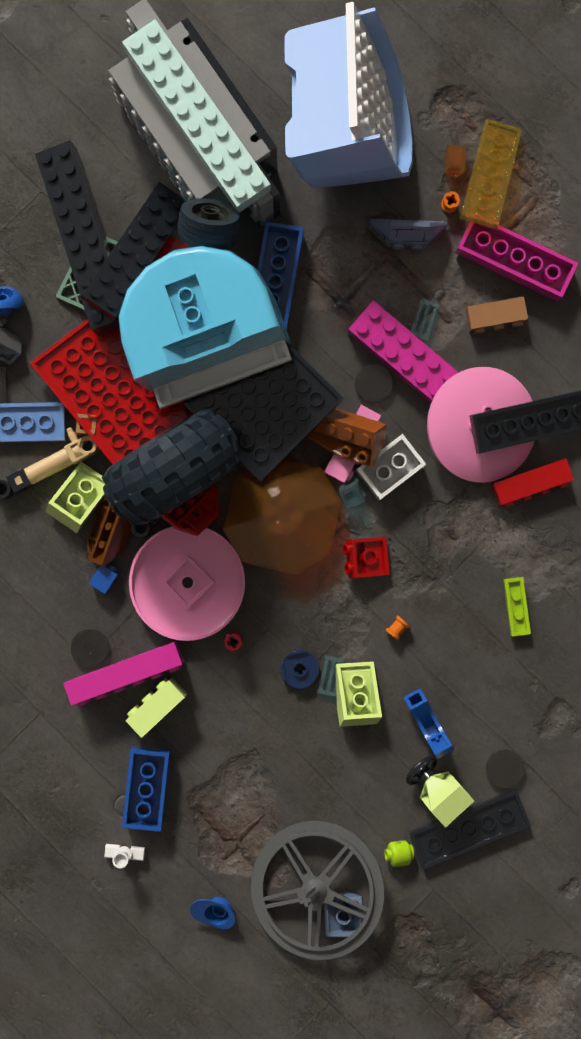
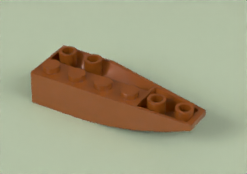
[307,409,386,468]

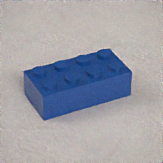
[122,746,171,832]

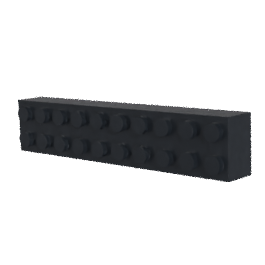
[35,140,120,335]

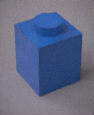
[89,563,120,594]

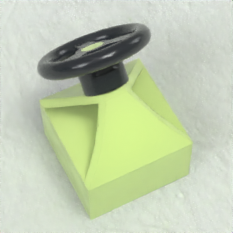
[406,756,474,828]

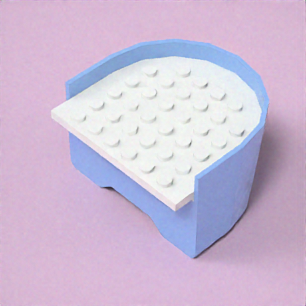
[285,2,413,188]

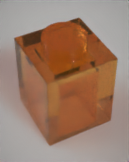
[444,145,466,176]

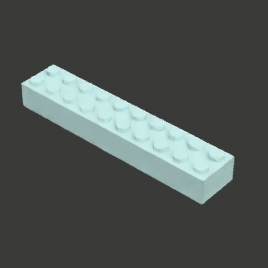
[122,20,271,212]

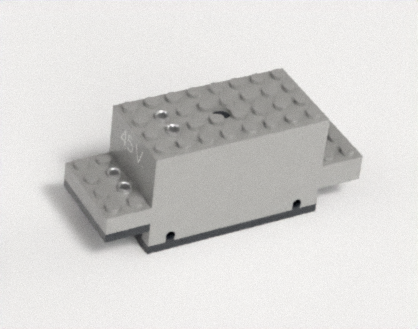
[108,0,280,227]

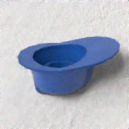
[190,897,236,929]

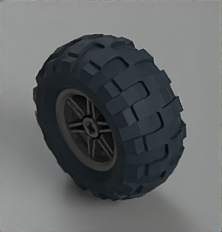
[102,409,240,526]

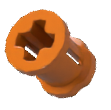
[441,191,460,213]
[386,615,411,640]

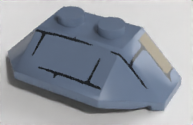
[370,219,447,250]

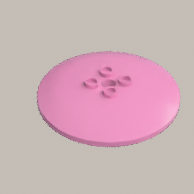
[427,367,534,483]
[129,526,245,641]

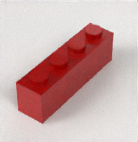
[491,458,574,508]

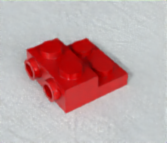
[342,537,390,578]

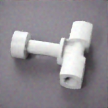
[105,844,145,868]

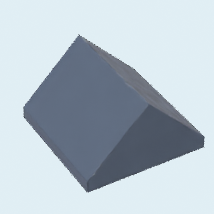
[324,892,364,937]

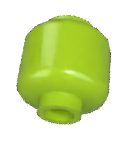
[384,840,414,867]

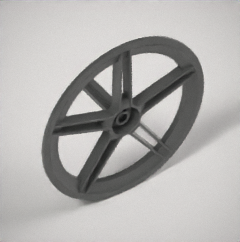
[251,821,385,960]

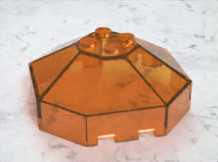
[223,460,342,575]

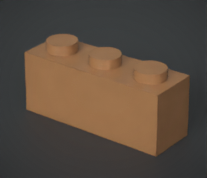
[465,297,528,334]

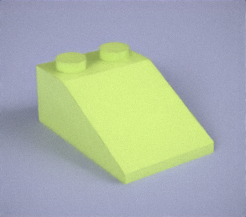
[45,462,105,533]
[335,662,382,727]

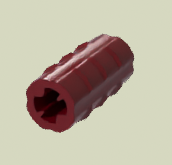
[224,631,244,652]

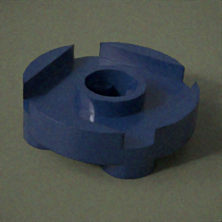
[281,650,319,689]

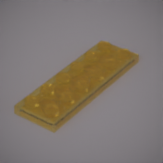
[460,119,522,229]

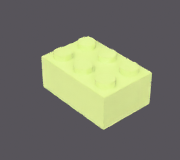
[126,677,187,738]

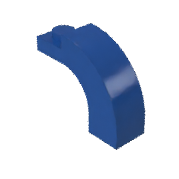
[403,688,454,759]

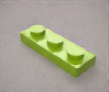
[503,577,531,637]

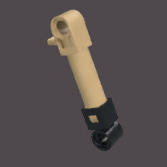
[0,427,99,500]

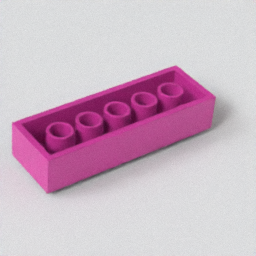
[455,213,578,302]
[347,300,459,404]
[63,641,185,707]

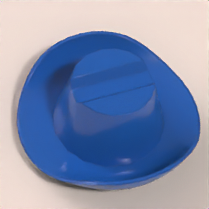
[0,286,24,316]

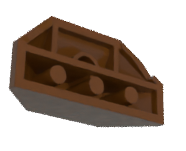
[86,497,131,566]

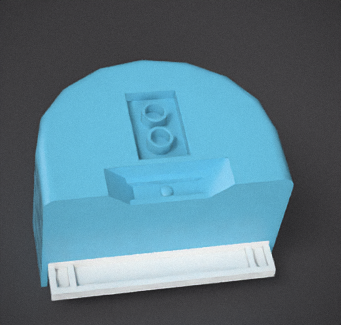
[119,246,292,409]

